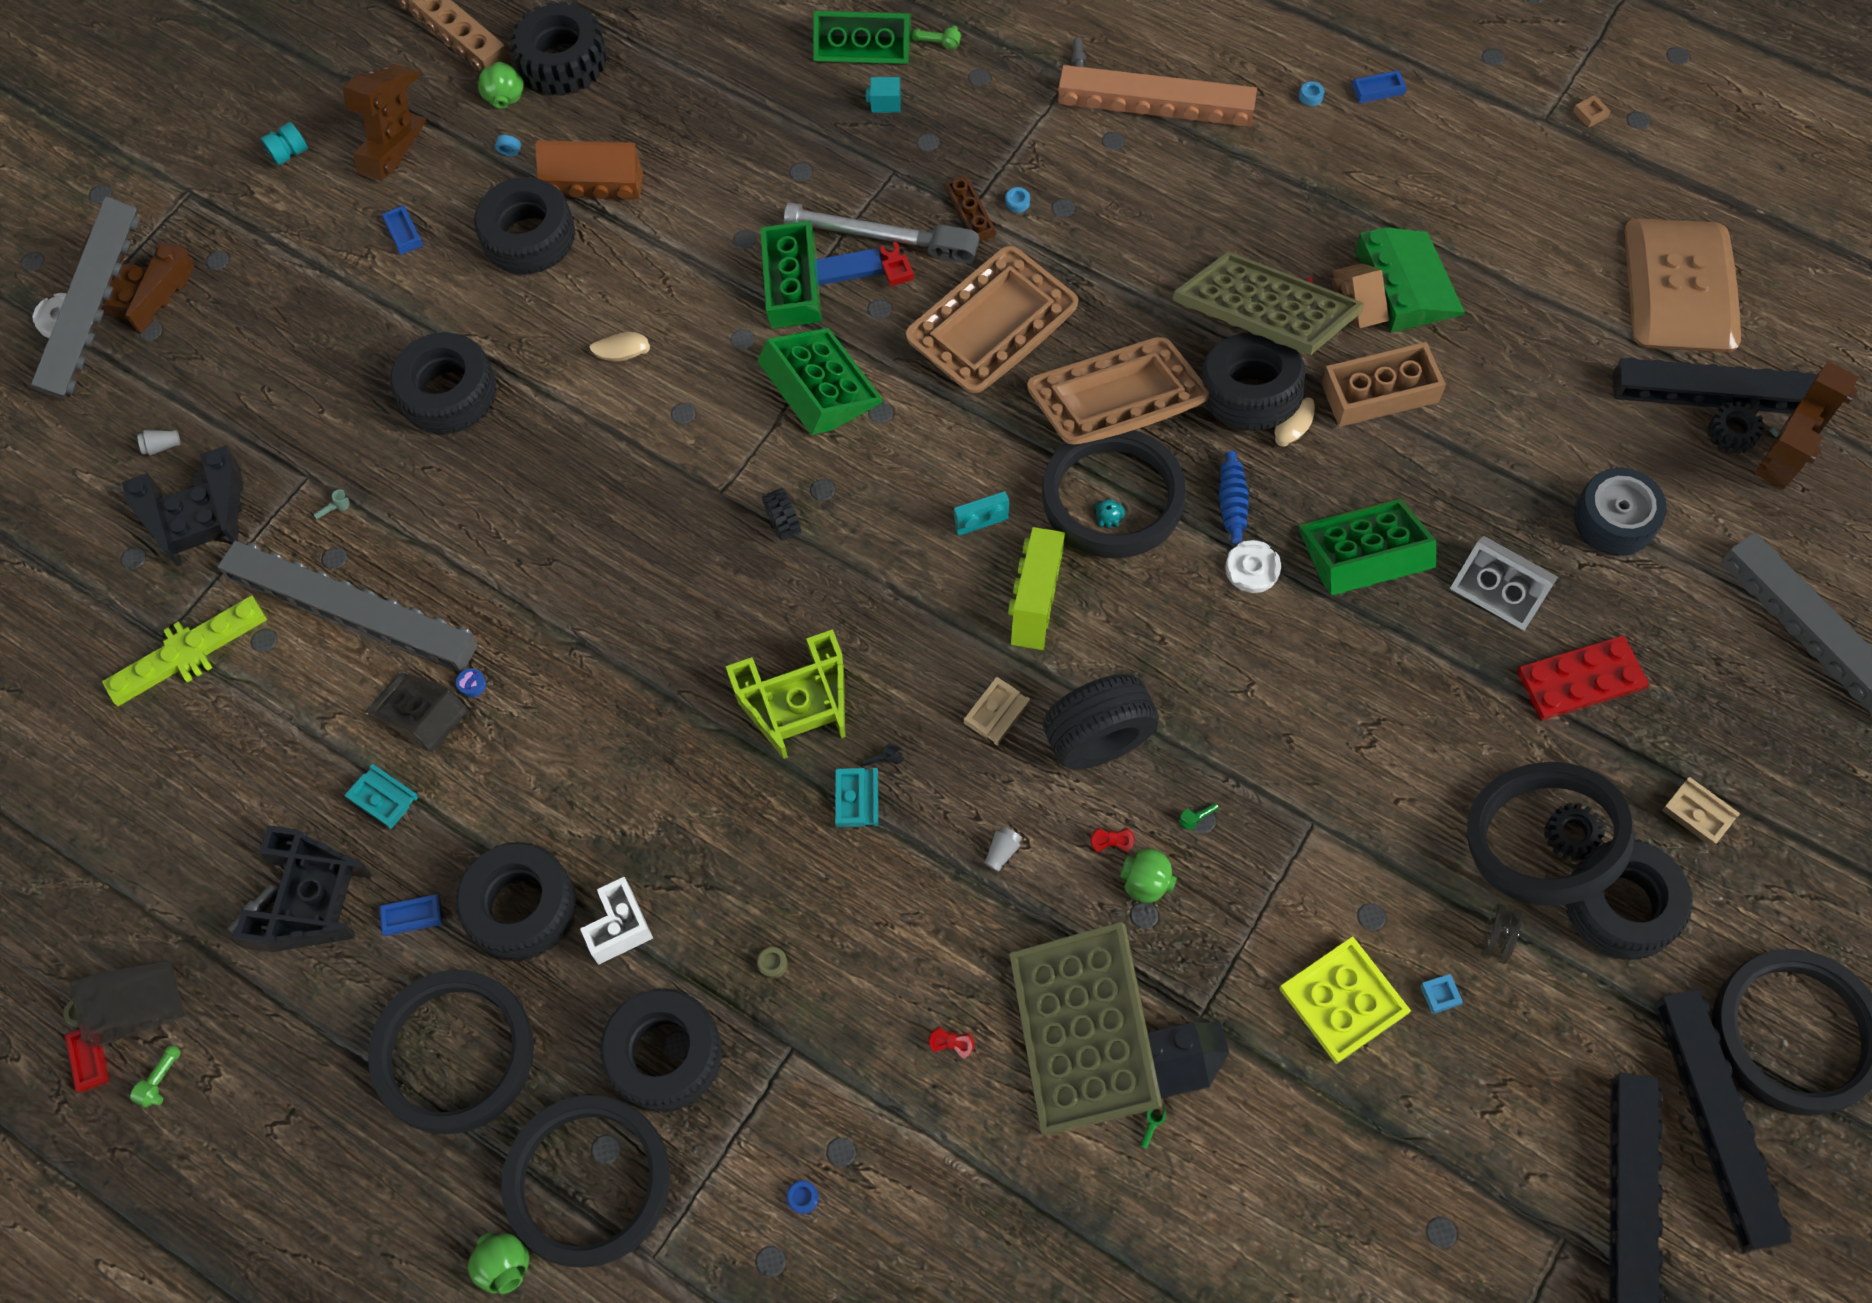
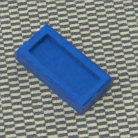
[1351,70,1407,104]
[381,205,424,255]
[379,894,443,937]

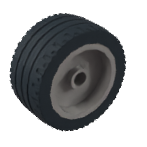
[1574,467,1667,556]

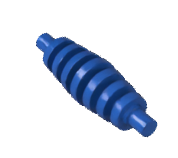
[1219,451,1249,544]

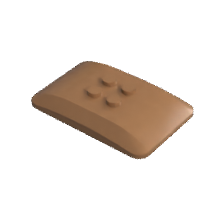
[1624,218,1741,352]
[906,246,1078,393]
[1027,337,1209,444]

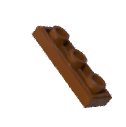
[944,175,996,242]

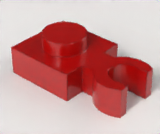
[880,242,914,287]

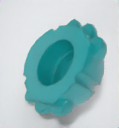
[1094,498,1125,529]

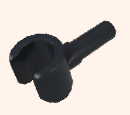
[862,743,904,766]

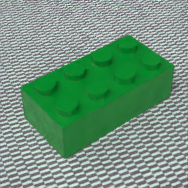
[760,220,822,329]

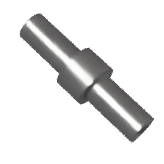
[1071,38,1086,67]
[227,884,278,935]

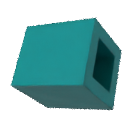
[866,77,901,113]

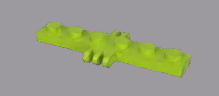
[102,595,268,706]

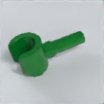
[1178,803,1219,830]
[1140,1107,1166,1149]

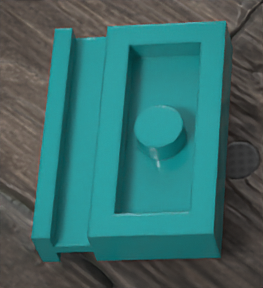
[954,491,1009,536]
[344,764,418,830]
[835,768,878,827]

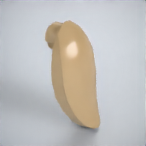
[590,332,650,362]
[1275,397,1315,447]

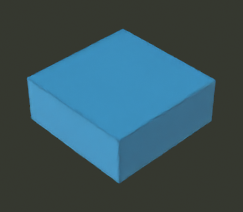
[1420,974,1463,1014]

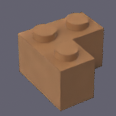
[1331,263,1389,328]

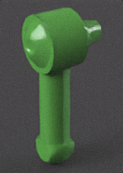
[911,25,961,50]
[130,1046,180,1107]

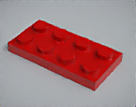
[1517,635,1649,721]

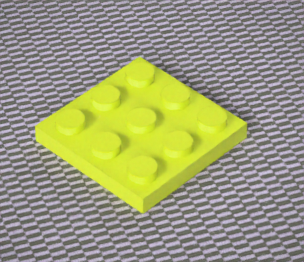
[1279,937,1411,1065]

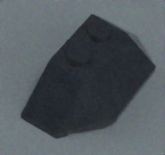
[1148,1022,1230,1099]

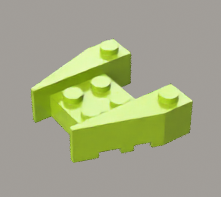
[725,629,845,759]

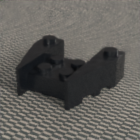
[122,445,244,566]
[234,825,372,952]

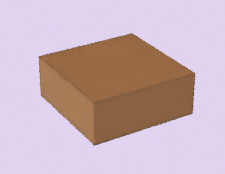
[1573,95,1610,128]

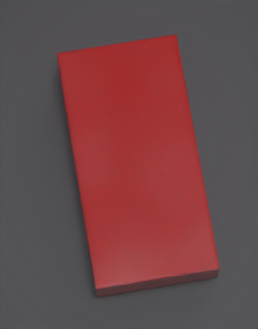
[65,1023,110,1093]

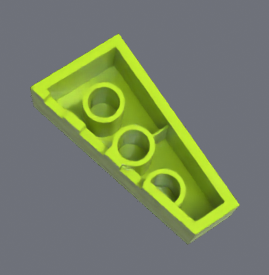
[1008,527,1065,650]

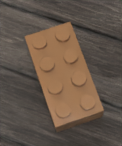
[1321,342,1446,427]

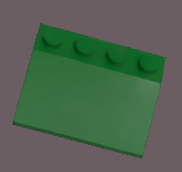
[1355,227,1465,333]
[757,328,883,435]
[1299,498,1436,595]

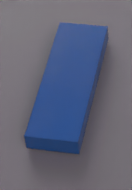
[817,248,883,285]

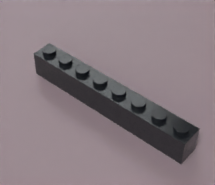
[1613,357,1819,414]
[1654,989,1792,1254]
[1609,1072,1664,1303]

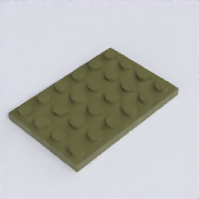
[1173,252,1364,355]
[1009,922,1163,1136]

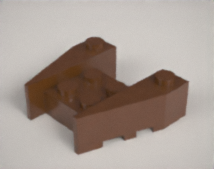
[343,64,426,181]
[79,231,194,333]
[1753,361,1859,490]

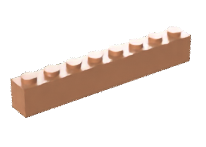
[1058,65,1257,127]

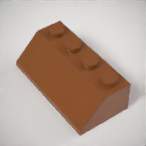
[535,140,643,199]

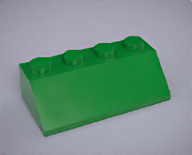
[814,10,911,64]

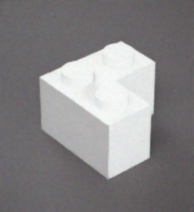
[580,877,653,965]

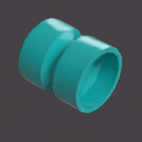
[260,121,308,166]

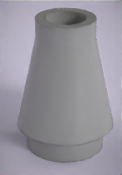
[137,430,181,456]
[984,826,1022,872]

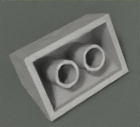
[1450,536,1558,631]

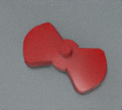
[1090,827,1135,852]
[929,1026,975,1058]

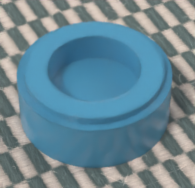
[1299,81,1324,106]
[495,135,521,156]
[1005,187,1030,213]

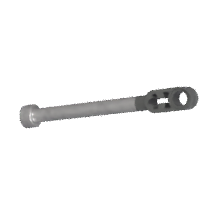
[784,203,980,264]

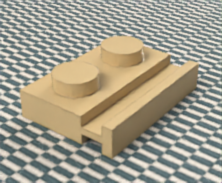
[964,677,1030,746]
[1662,777,1740,847]

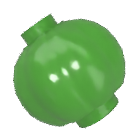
[478,62,524,109]
[1119,848,1177,903]
[468,1232,529,1294]

